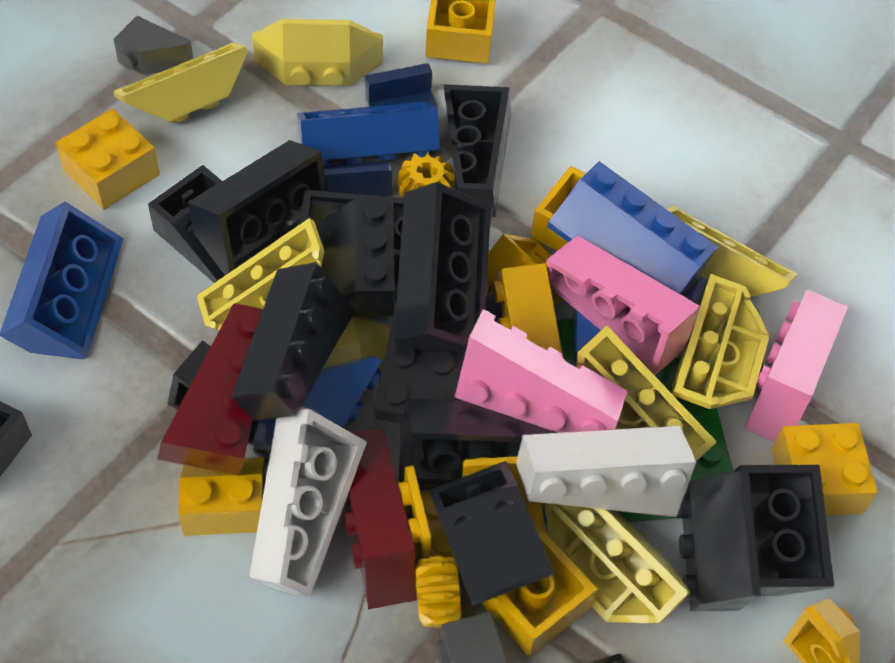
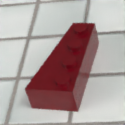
[157,303,263,476]
[344,427,417,610]

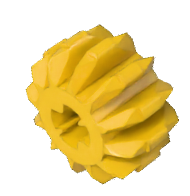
[397,152,456,198]
[415,555,461,628]

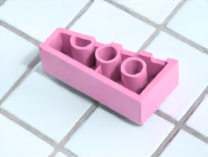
[546,235,700,375]
[744,290,848,442]
[455,309,627,433]

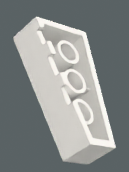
[249,408,367,597]
[516,426,696,517]

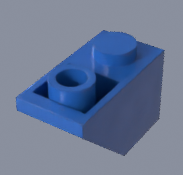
[302,355,382,428]

